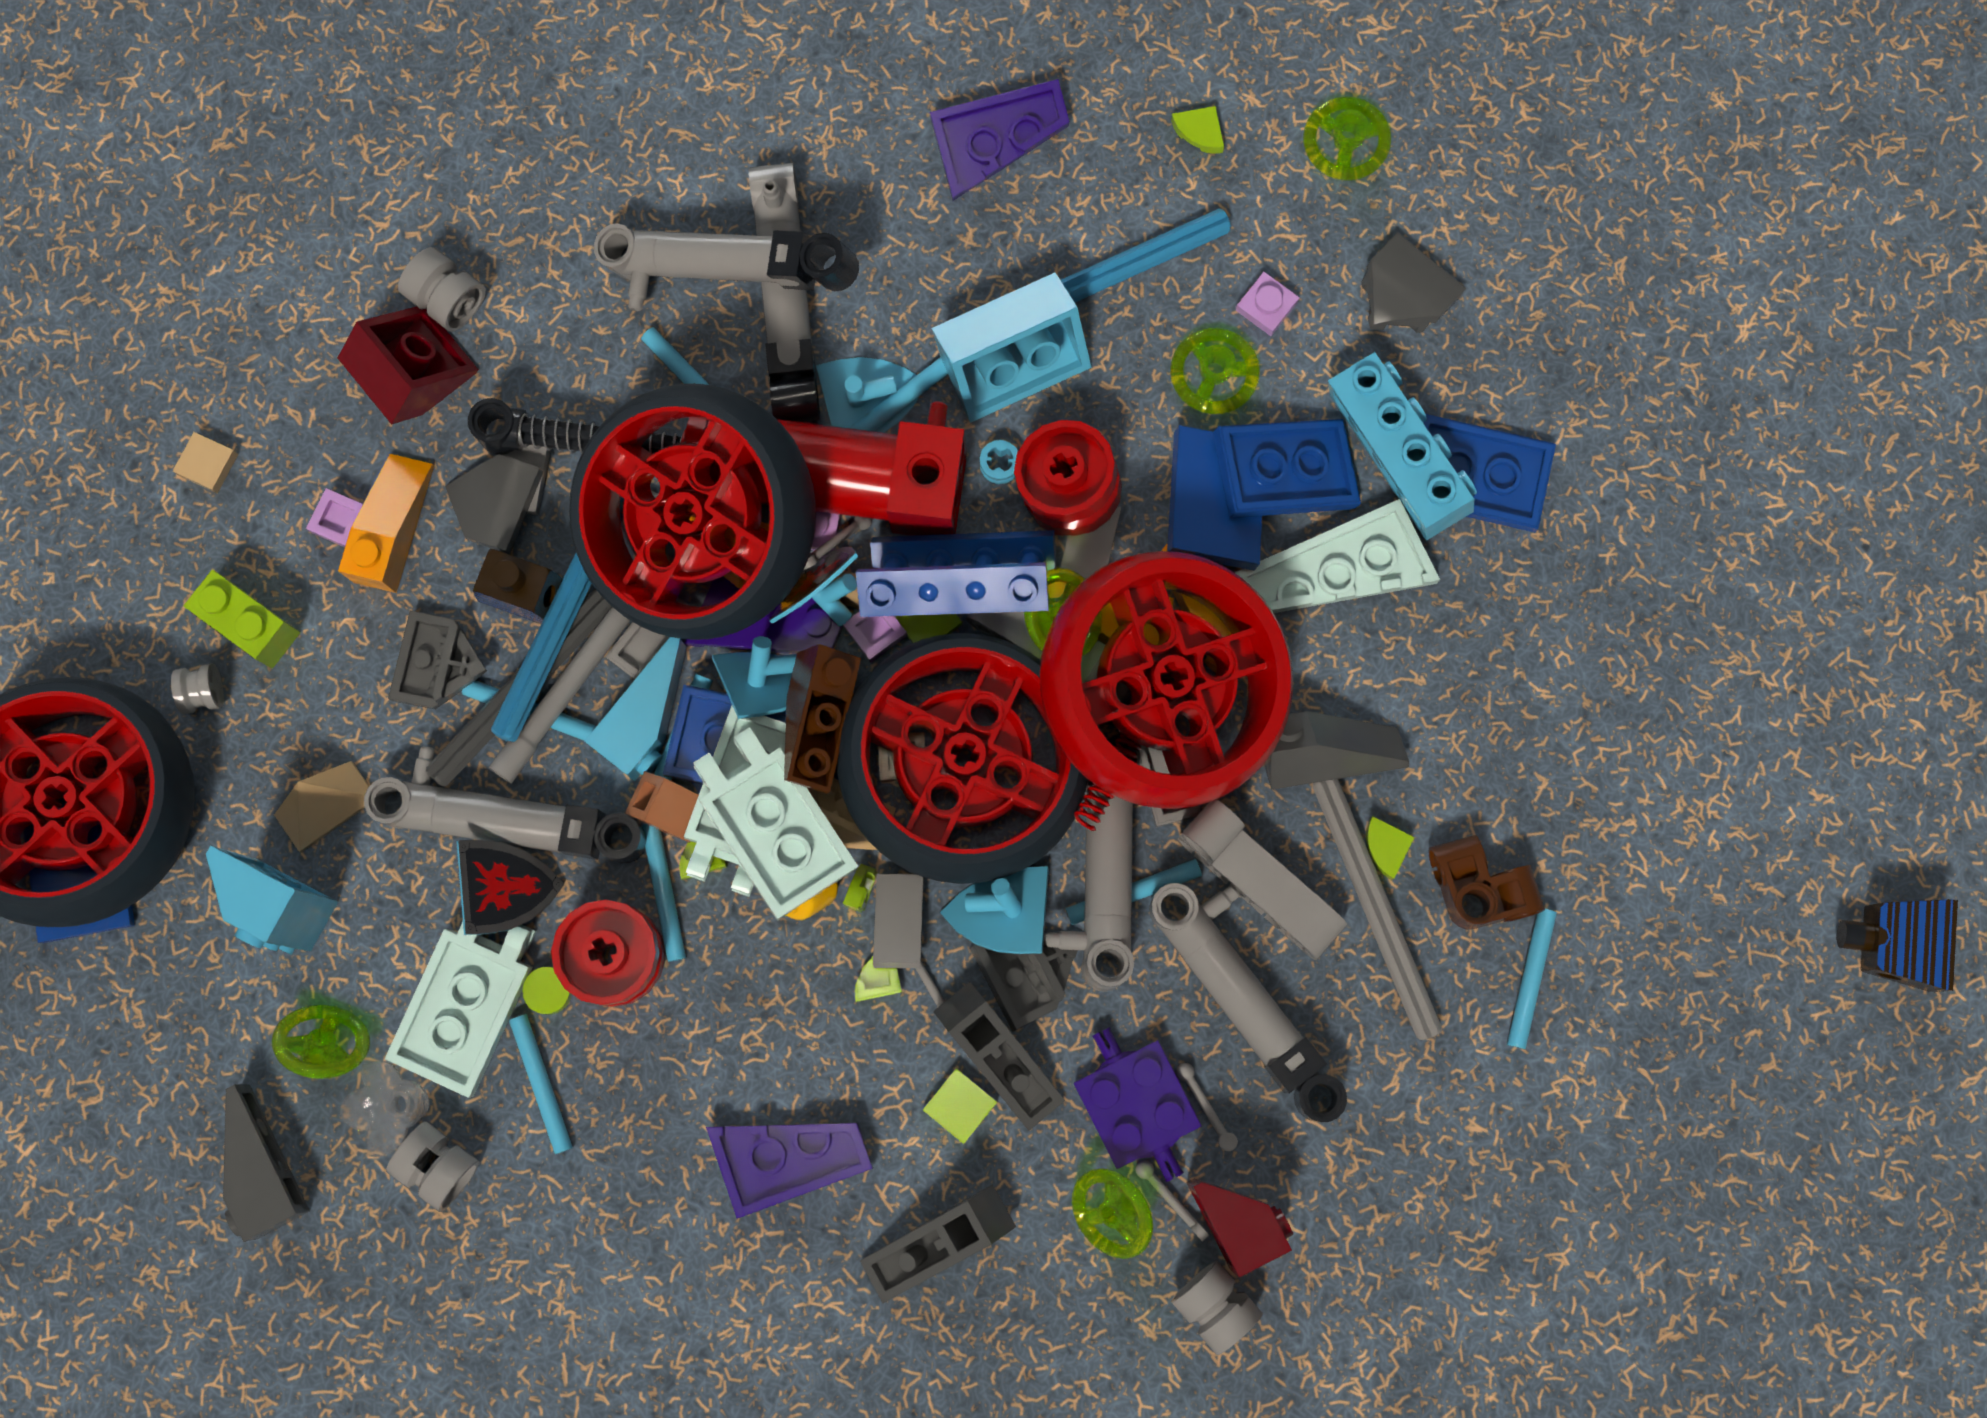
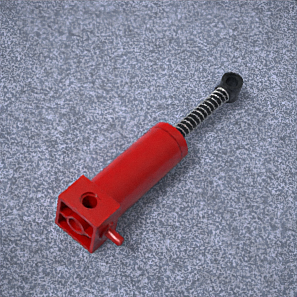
[468,398,967,536]

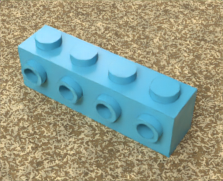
[1328,352,1477,541]

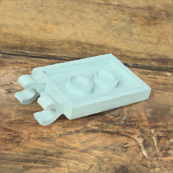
[684,706,786,897]
[693,727,858,920]
[385,921,537,1098]

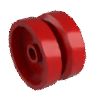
[1014,420,1122,536]
[551,899,666,1007]

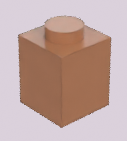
[624,771,699,843]

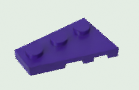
[930,79,1070,201]

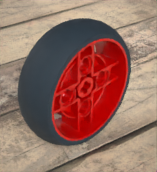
[569,383,816,640]
[837,633,1088,884]
[0,677,195,927]

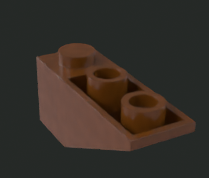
[784,644,861,794]

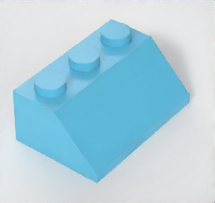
[932,272,1092,423]
[206,845,338,954]

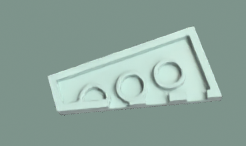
[1235,499,1440,613]

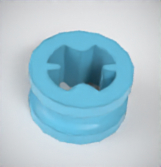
[980,440,1018,484]

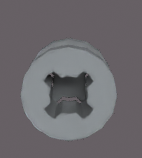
[171,663,224,714]

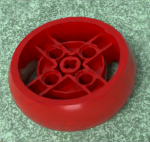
[1040,551,1293,809]

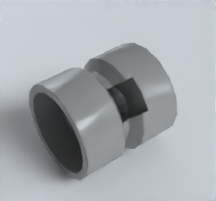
[398,247,486,332]
[386,1121,480,1212]
[1171,1260,1263,1355]

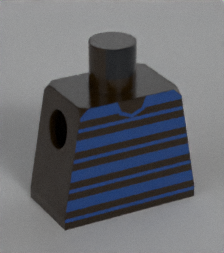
[473,548,563,624]
[1836,899,1958,992]

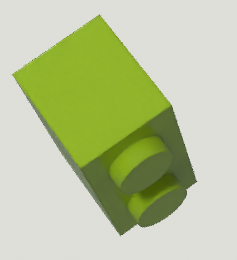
[183,570,301,669]

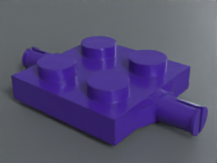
[1073,1027,1202,1182]

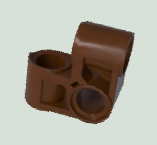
[1428,835,1545,930]

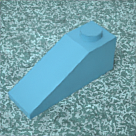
[584,637,687,781]

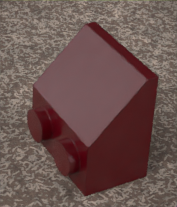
[337,306,479,425]
[1186,1178,1293,1278]

